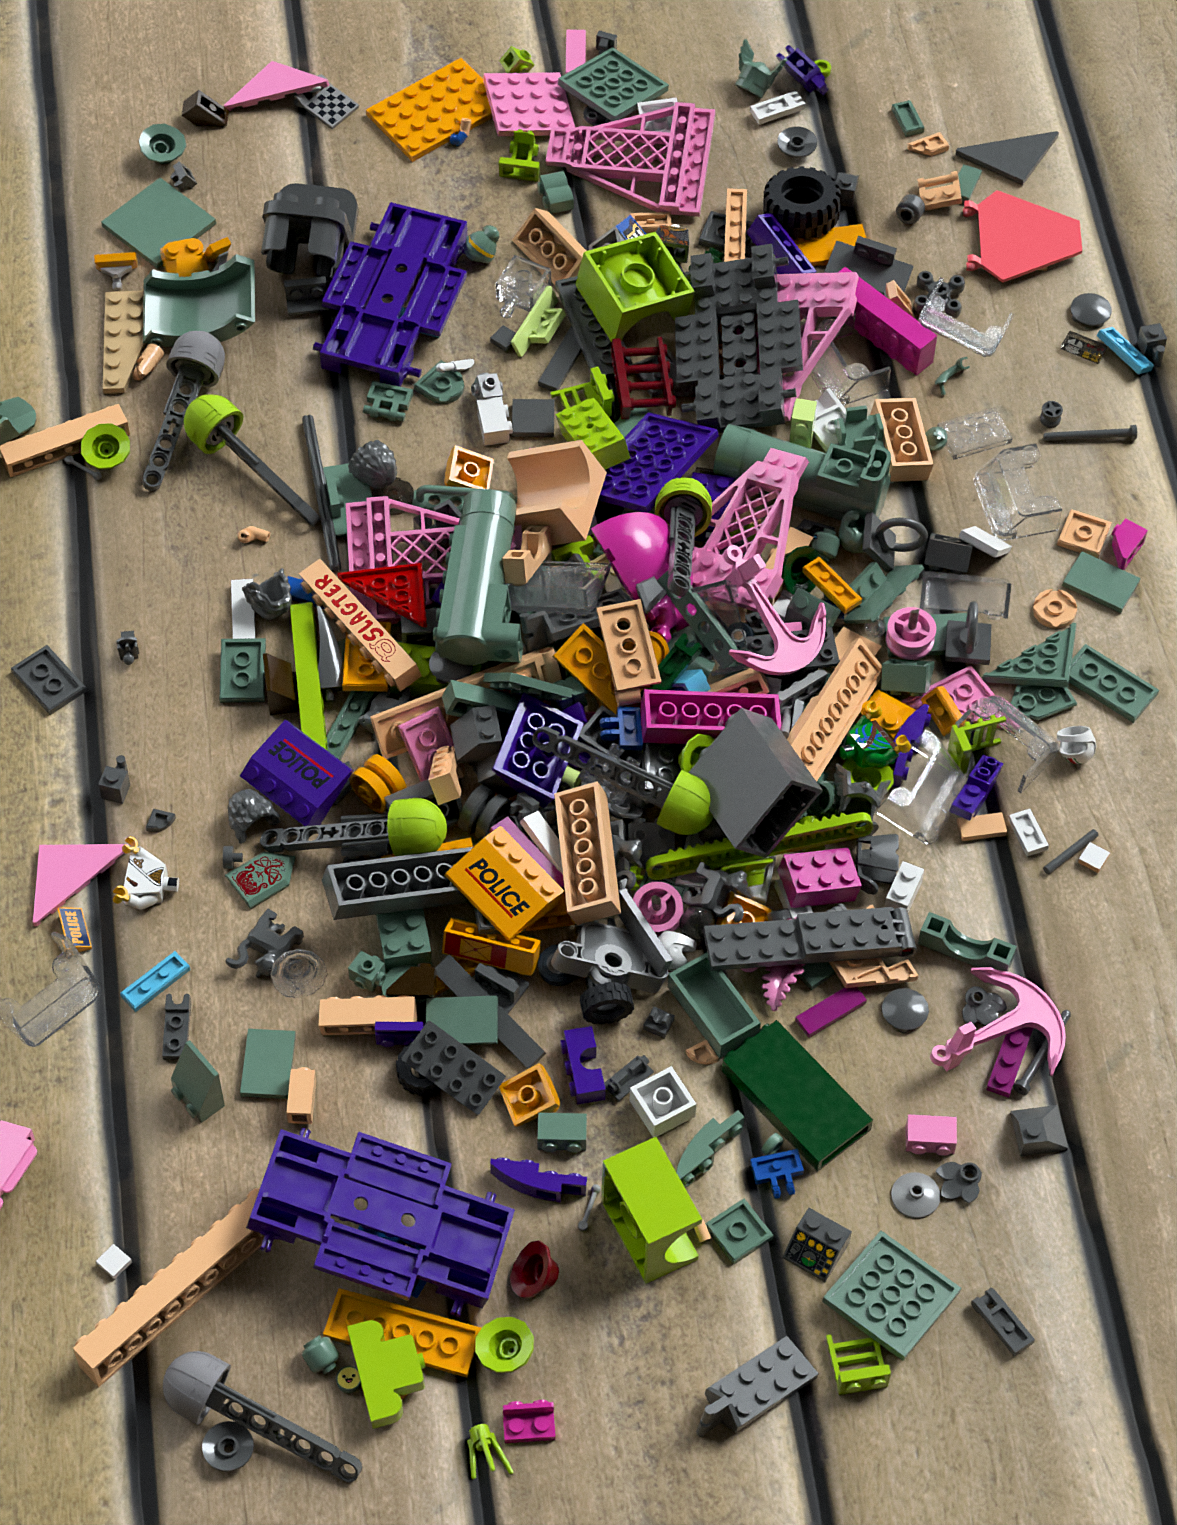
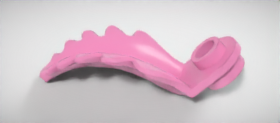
[762,964,805,1012]

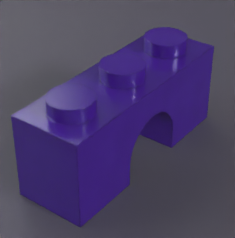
[560,1026,606,1105]

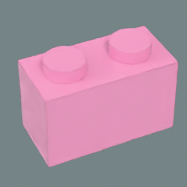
[906,1114,957,1156]

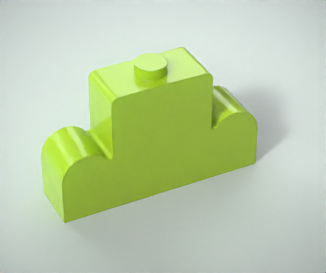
[347,1320,426,1429]

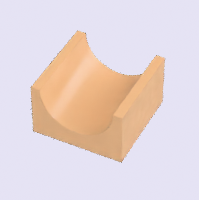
[507,440,607,546]

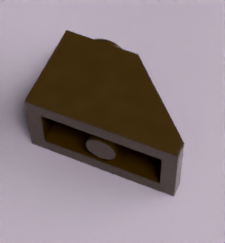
[181,90,229,127]
[386,963,437,999]

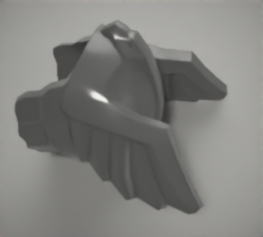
[833,763,891,824]

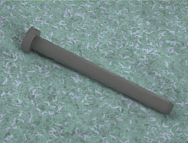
[1043,425,1137,441]
[1013,1010,1071,1095]

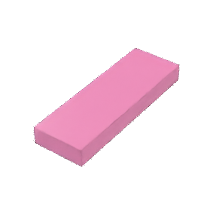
[566,30,586,73]

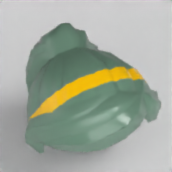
[464,225,500,264]

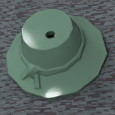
[138,124,187,164]

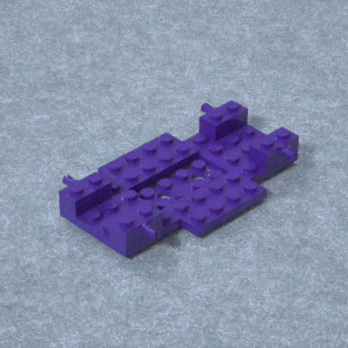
[313,202,468,387]
[246,1128,515,1317]

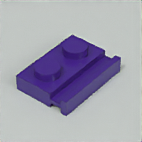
[375,1021,423,1047]

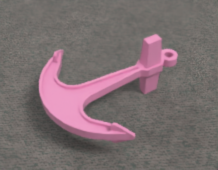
[722,545,826,675]
[930,967,1066,1076]

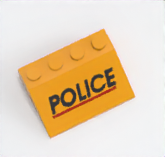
[445,826,564,941]

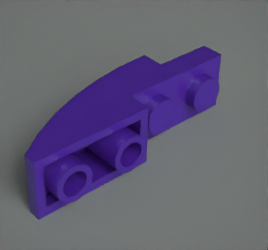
[889,704,932,788]
[949,755,1004,821]
[490,1157,587,1202]

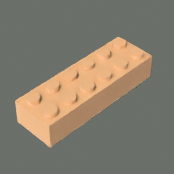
[554,781,621,925]

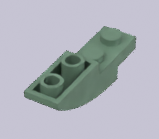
[676,1110,744,1188]

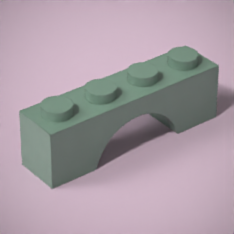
[918,912,1017,972]

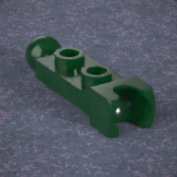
[640,633,702,700]

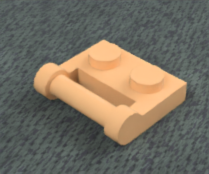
[918,171,962,211]

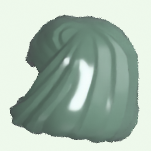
[839,510,865,553]

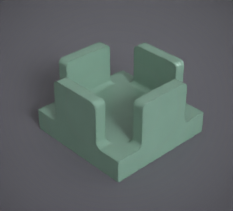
[834,406,884,454]

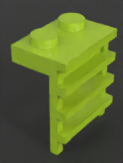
[550,367,614,417]
[947,714,1006,775]
[826,1334,891,1395]

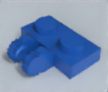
[600,707,643,750]
[750,1149,804,1199]

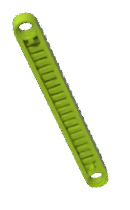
[645,812,874,880]

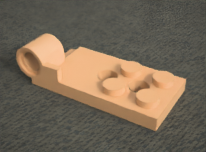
[596,599,661,707]

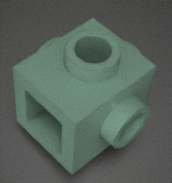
[348,951,387,992]

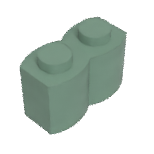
[537,171,574,214]

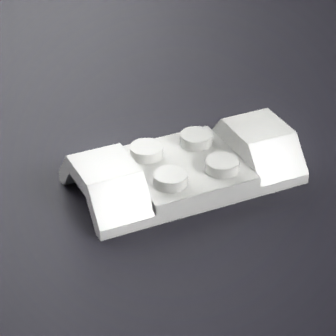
[793,388,846,453]

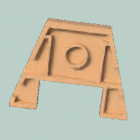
[829,905,919,988]

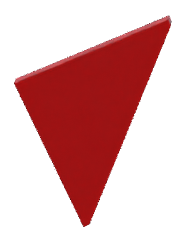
[337,563,427,628]

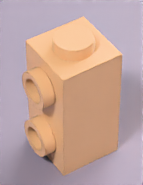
[286,1067,316,1124]

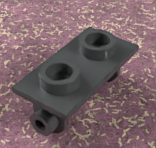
[604,1055,654,1101]

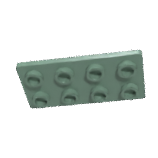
[323,463,372,537]
[844,562,924,624]

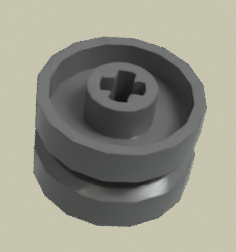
[458,785,512,840]

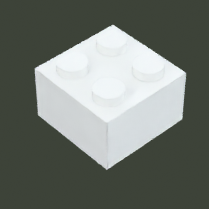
[629,1066,696,1138]

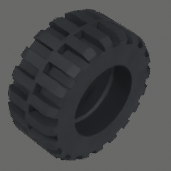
[763,166,841,240]

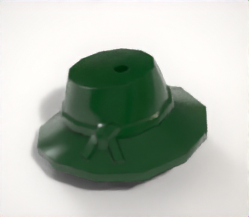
[781,546,821,595]

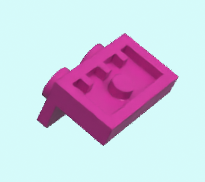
[503,1400,556,1443]

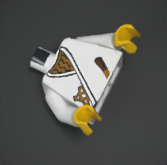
[113,836,179,910]

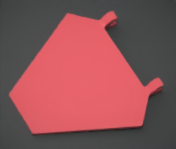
[963,190,1082,283]

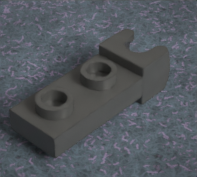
[162,994,191,1060]

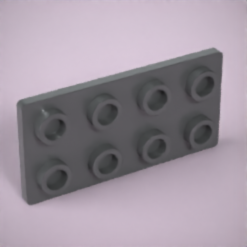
[824,236,913,295]
[744,627,840,685]
[401,1021,506,1115]

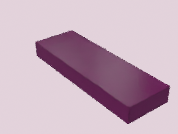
[795,987,867,1038]

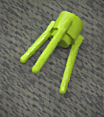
[467,1424,513,1479]

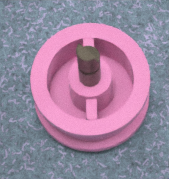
[886,607,936,660]
[633,882,684,937]

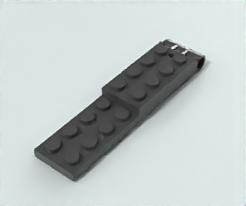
[703,907,917,971]

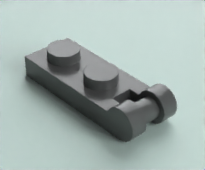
[971,1288,1035,1356]

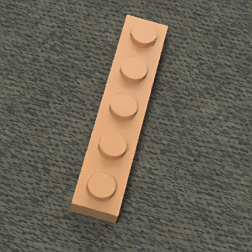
[724,188,747,262]

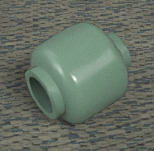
[810,528,841,562]
[302,1335,339,1374]

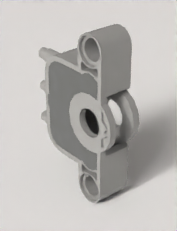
[551,918,668,993]

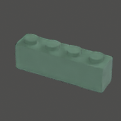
[442,680,521,728]

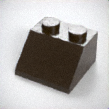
[263,653,299,715]

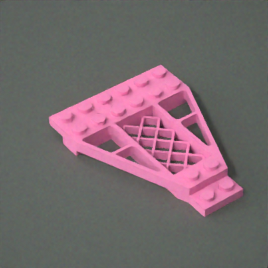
[546,102,715,217]
[736,272,859,421]
[692,448,809,612]
[346,496,522,624]

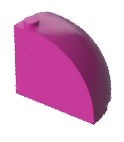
[591,512,693,629]

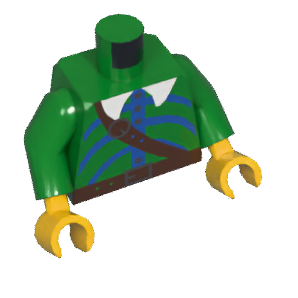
[839,701,911,768]

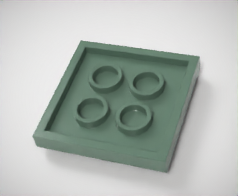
[483,672,573,701]

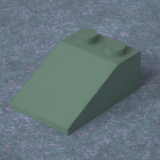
[171,1040,225,1123]

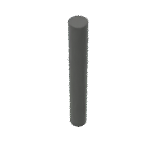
[1043,829,1099,874]

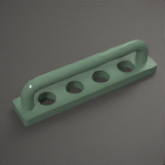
[412,485,517,513]
[657,571,738,669]

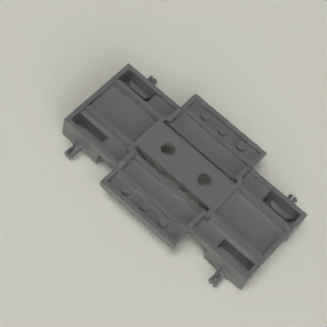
[675,244,803,433]

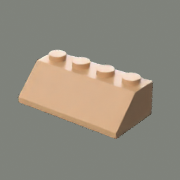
[512,208,586,285]

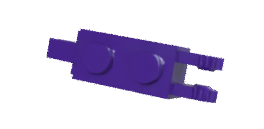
[776,45,829,95]

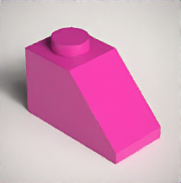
[1111,518,1148,570]

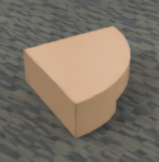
[686,1040,719,1065]

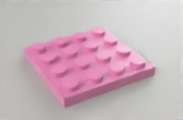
[483,73,575,136]

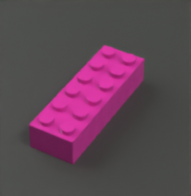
[838,267,937,376]
[640,689,782,744]

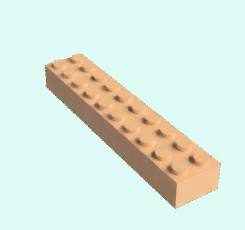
[73,1187,264,1387]

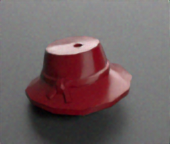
[510,1240,559,1298]

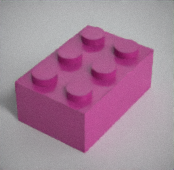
[777,848,862,908]

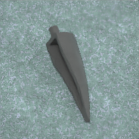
[317,606,344,703]

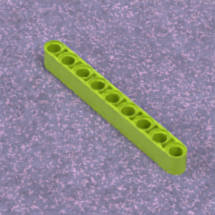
[290,602,328,751]

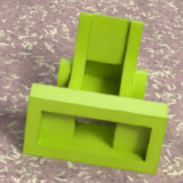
[499,129,540,182]

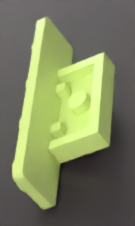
[511,286,566,357]

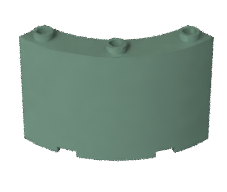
[143,254,255,347]

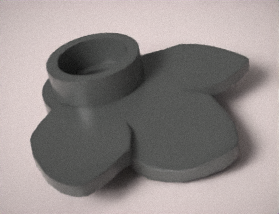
[962,986,1007,1026]
[936,1162,982,1204]

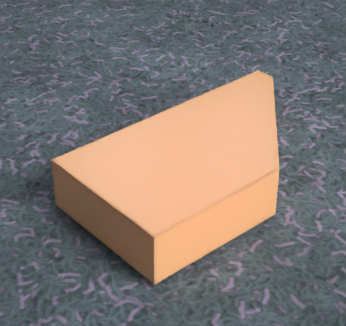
[907,132,949,156]

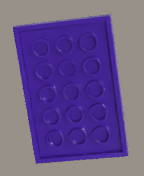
[598,412,719,513]

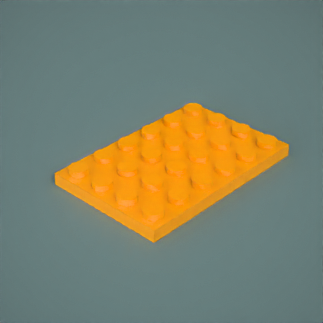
[366,58,493,162]

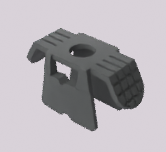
[856,822,899,895]

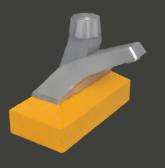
[204,237,231,272]
[94,252,138,290]

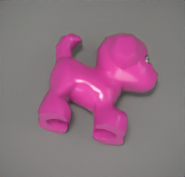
[642,595,697,643]

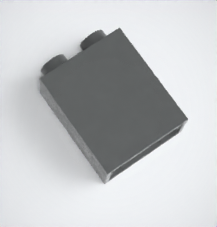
[688,708,823,858]

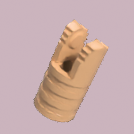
[132,343,164,381]

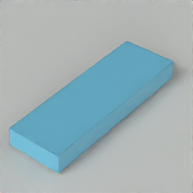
[1096,327,1154,374]
[120,951,191,1012]

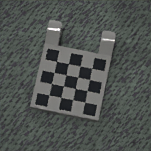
[294,74,359,129]

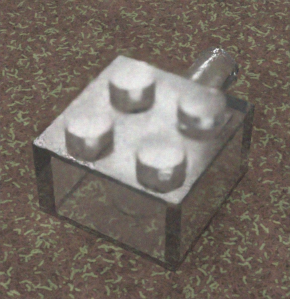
[496,255,551,319]

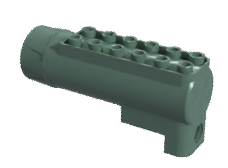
[713,424,891,526]
[433,489,523,665]

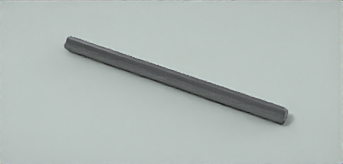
[302,415,341,571]

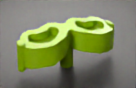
[629,866,644,890]

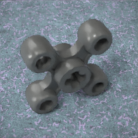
[913,271,965,319]

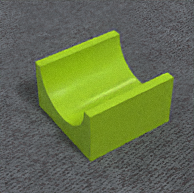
[575,232,695,342]
[601,1137,702,1284]

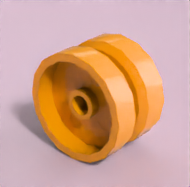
[349,754,407,813]

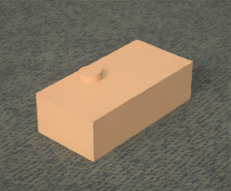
[870,398,934,482]

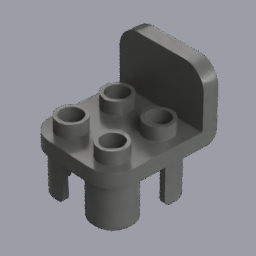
[261,183,359,279]

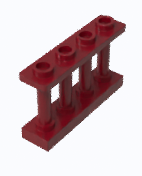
[610,337,676,420]

